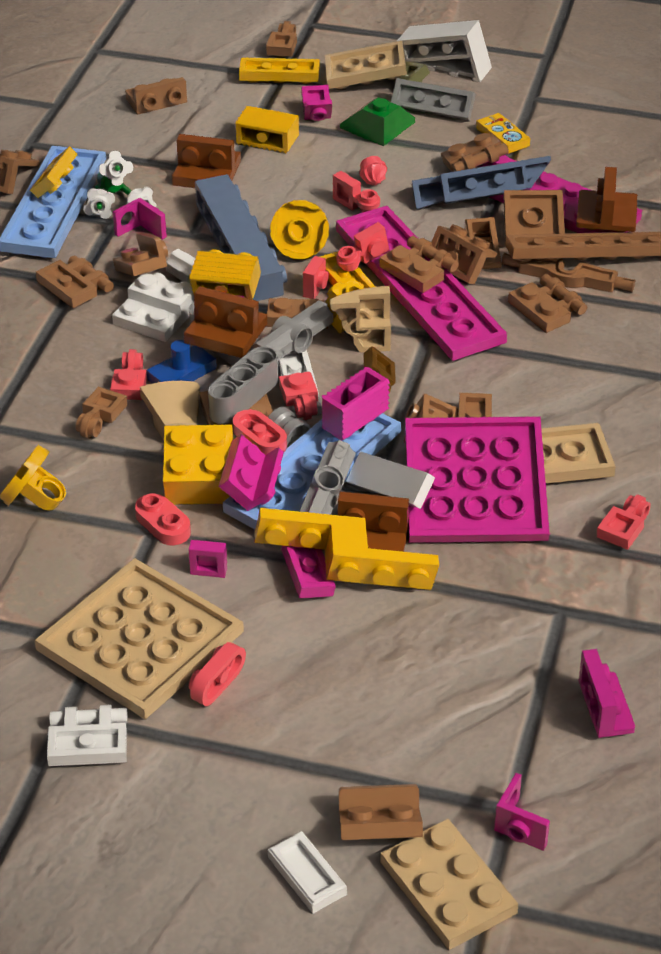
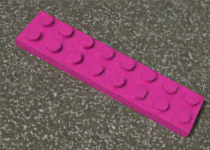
[336,206,507,361]

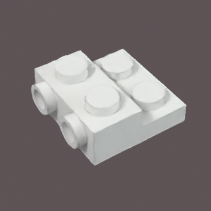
[112,273,194,342]

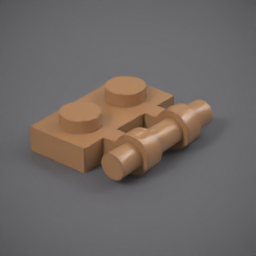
[441,133,509,172]
[379,236,459,293]
[36,255,114,308]
[508,274,588,333]

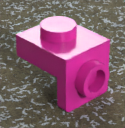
[301,85,332,121]

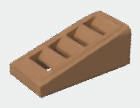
[464,217,502,269]

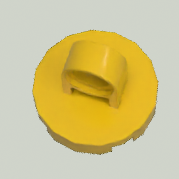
[270,200,329,259]
[0,444,66,511]

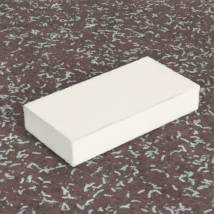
[268,831,347,914]

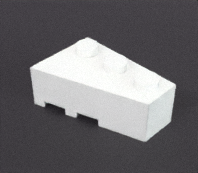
[397,20,492,82]

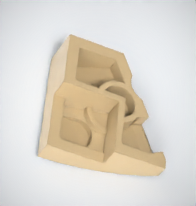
[330,286,391,352]
[140,381,200,440]

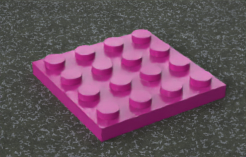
[405,416,550,543]

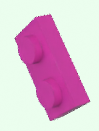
[281,546,336,598]

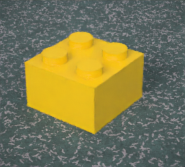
[163,424,233,505]

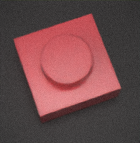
[303,256,329,299]

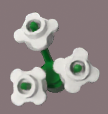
[83,151,157,219]

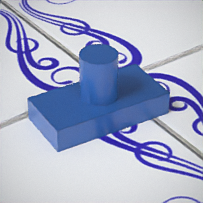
[146,340,217,384]

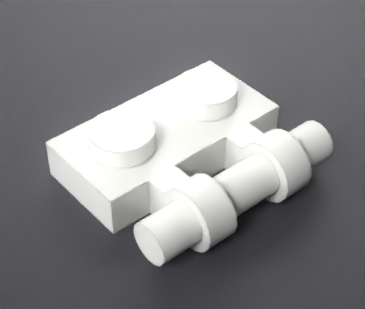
[47,705,128,766]

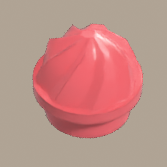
[359,156,387,186]

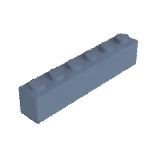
[195,174,287,301]

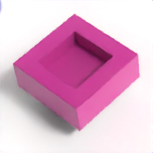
[188,540,227,578]

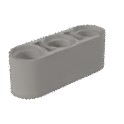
[208,346,278,424]

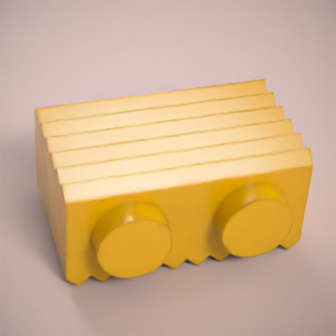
[235,106,299,154]
[189,249,261,300]

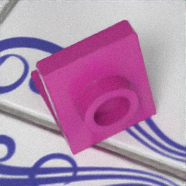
[113,198,167,240]
[494,773,550,851]

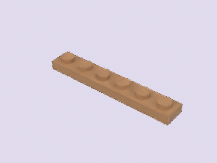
[505,232,661,262]

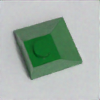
[340,97,415,146]

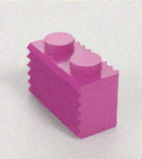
[322,367,390,441]

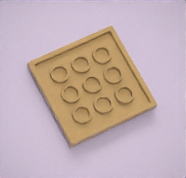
[35,558,244,720]

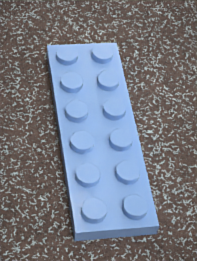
[0,146,106,258]
[223,413,401,529]

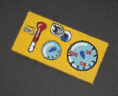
[476,113,530,154]

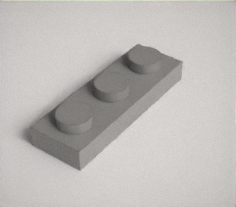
[391,78,476,121]

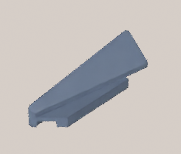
[411,156,551,210]

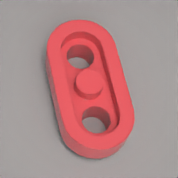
[233,409,287,455]
[135,493,191,546]
[188,642,246,706]

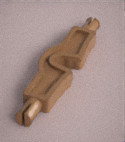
[502,252,636,292]

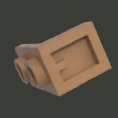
[0,149,40,194]

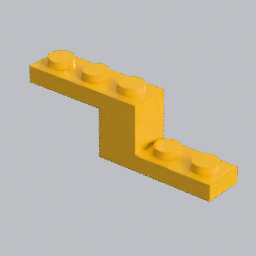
[254,508,439,590]

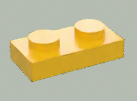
[30,146,78,198]

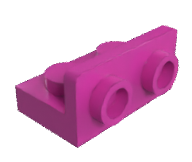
[219,434,284,511]
[578,649,635,738]

